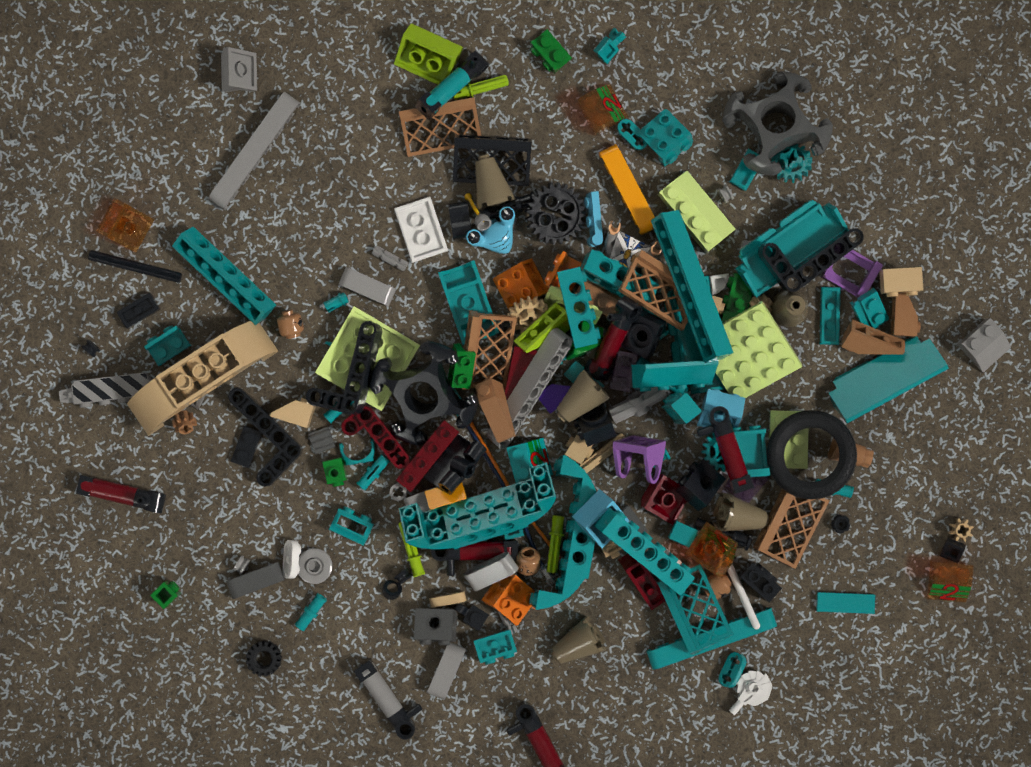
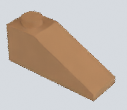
[891,293,921,337]
[841,319,905,355]
[475,378,516,443]

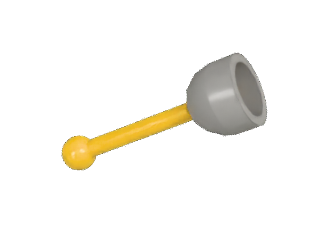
[464,193,492,231]

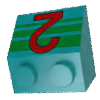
[506,438,553,483]

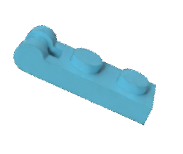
[584,191,603,247]

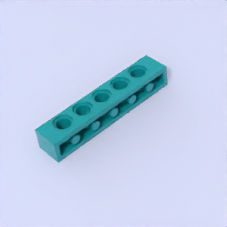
[172,227,276,325]
[661,392,702,424]
[594,508,695,596]

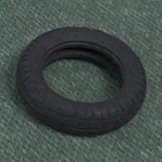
[766,410,857,499]

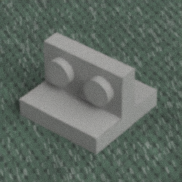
[221,47,257,92]

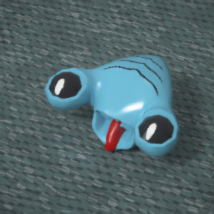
[466,206,515,254]

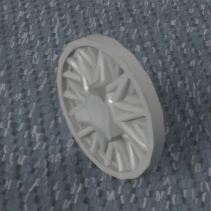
[298,548,332,584]

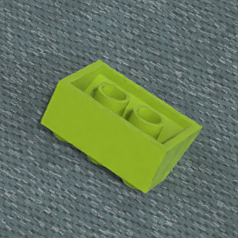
[394,23,463,84]

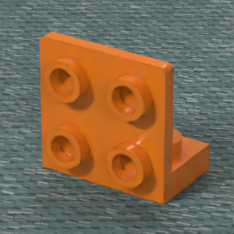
[544,251,582,293]
[493,258,548,310]
[481,574,535,626]

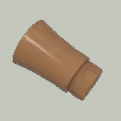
[828,438,874,468]

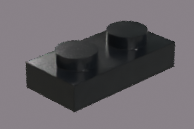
[117,292,160,329]
[231,426,262,468]

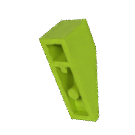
[514,302,570,353]

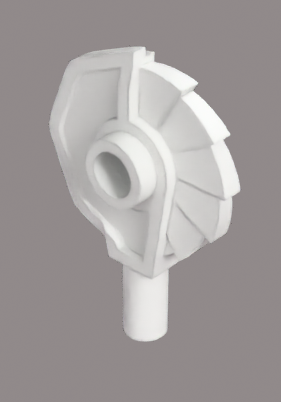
[729,670,772,715]

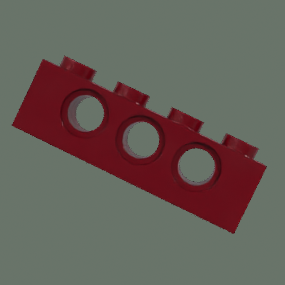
[396,420,459,492]

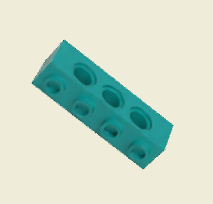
[580,249,659,309]
[557,267,601,349]

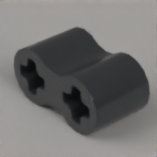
[448,201,471,240]

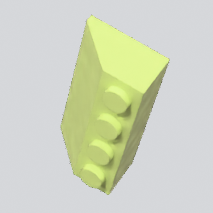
[658,171,736,253]

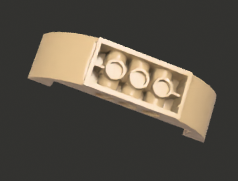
[127,321,279,436]

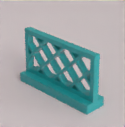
[658,564,734,655]

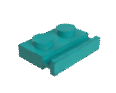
[850,288,889,328]

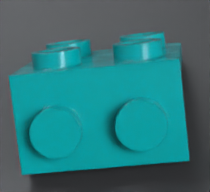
[639,109,693,167]

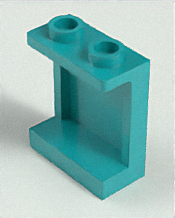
[733,425,770,477]

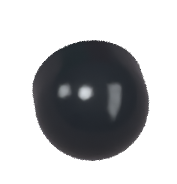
[382,580,402,600]

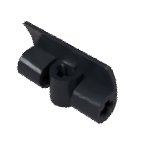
[424,434,487,495]

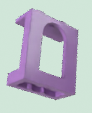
[821,244,883,297]

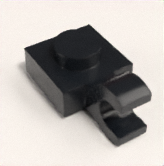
[454,603,489,631]

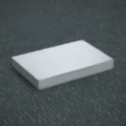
[394,197,448,263]

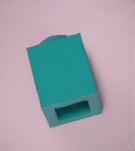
[668,520,699,548]

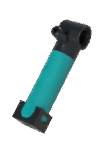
[415,50,490,120]

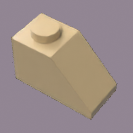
[270,398,316,428]

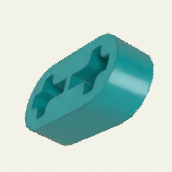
[617,119,647,151]
[719,652,747,688]

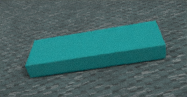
[819,287,841,345]
[816,592,875,614]

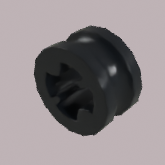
[81,339,101,358]
[394,568,413,585]

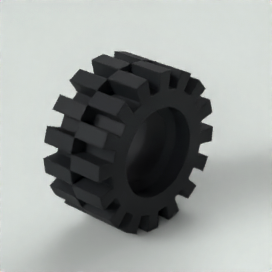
[246,640,282,677]

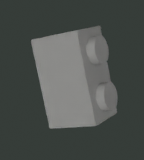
[957,318,1011,373]

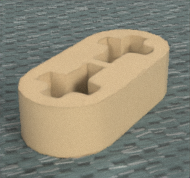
[429,591,467,608]

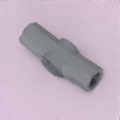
[608,387,667,424]

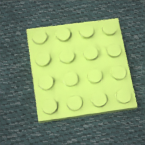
[695,301,802,398]
[315,306,420,411]

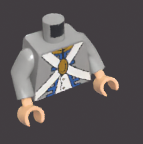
[604,221,662,280]

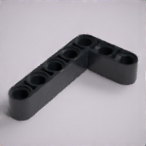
[758,228,864,292]
[306,321,382,415]
[228,388,303,487]

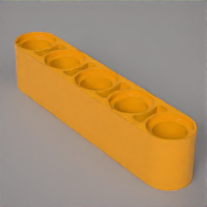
[598,144,655,235]

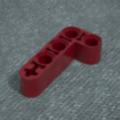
[341,406,411,469]

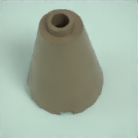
[475,154,515,209]
[770,290,808,327]
[556,370,610,422]
[713,493,769,532]
[551,616,607,664]

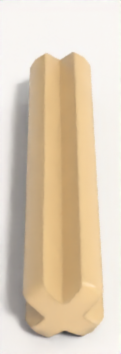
[580,433,625,473]

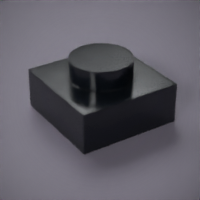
[940,538,966,563]

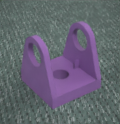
[613,435,666,484]

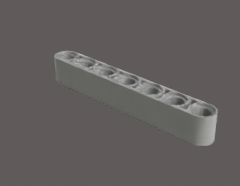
[209,92,301,210]
[487,328,573,449]

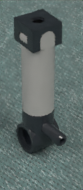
[354,658,423,740]

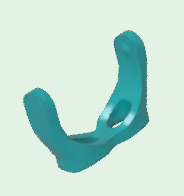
[339,438,375,466]

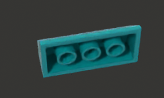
[631,360,719,392]

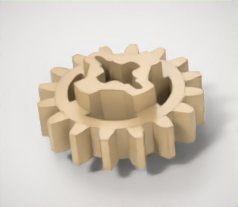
[507,296,549,333]

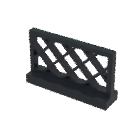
[453,134,532,186]

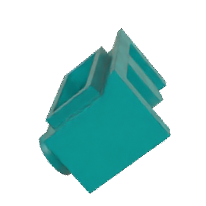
[329,506,374,546]

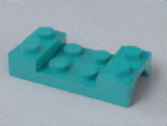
[438,260,499,346]

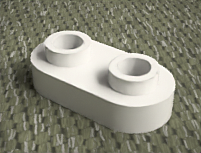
[282,540,301,579]

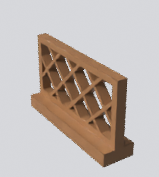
[399,97,481,157]
[618,250,688,331]
[462,310,517,390]
[753,489,830,569]

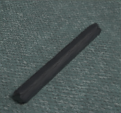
[88,250,182,283]

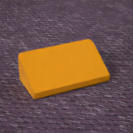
[424,482,467,510]

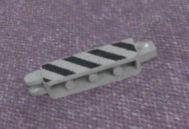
[59,373,153,408]

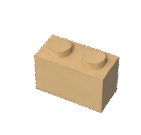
[879,267,923,297]

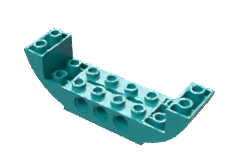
[529,455,596,610]
[398,462,556,549]

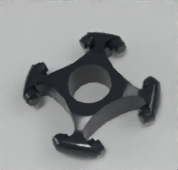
[369,340,479,446]

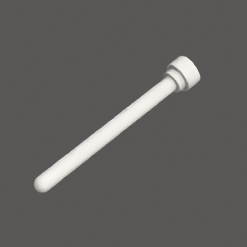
[713,541,760,630]

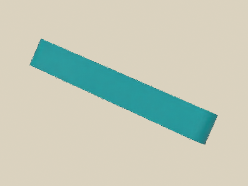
[646,607,778,670]

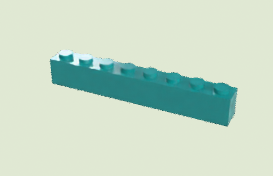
[651,210,734,363]

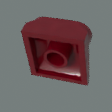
[641,473,687,525]

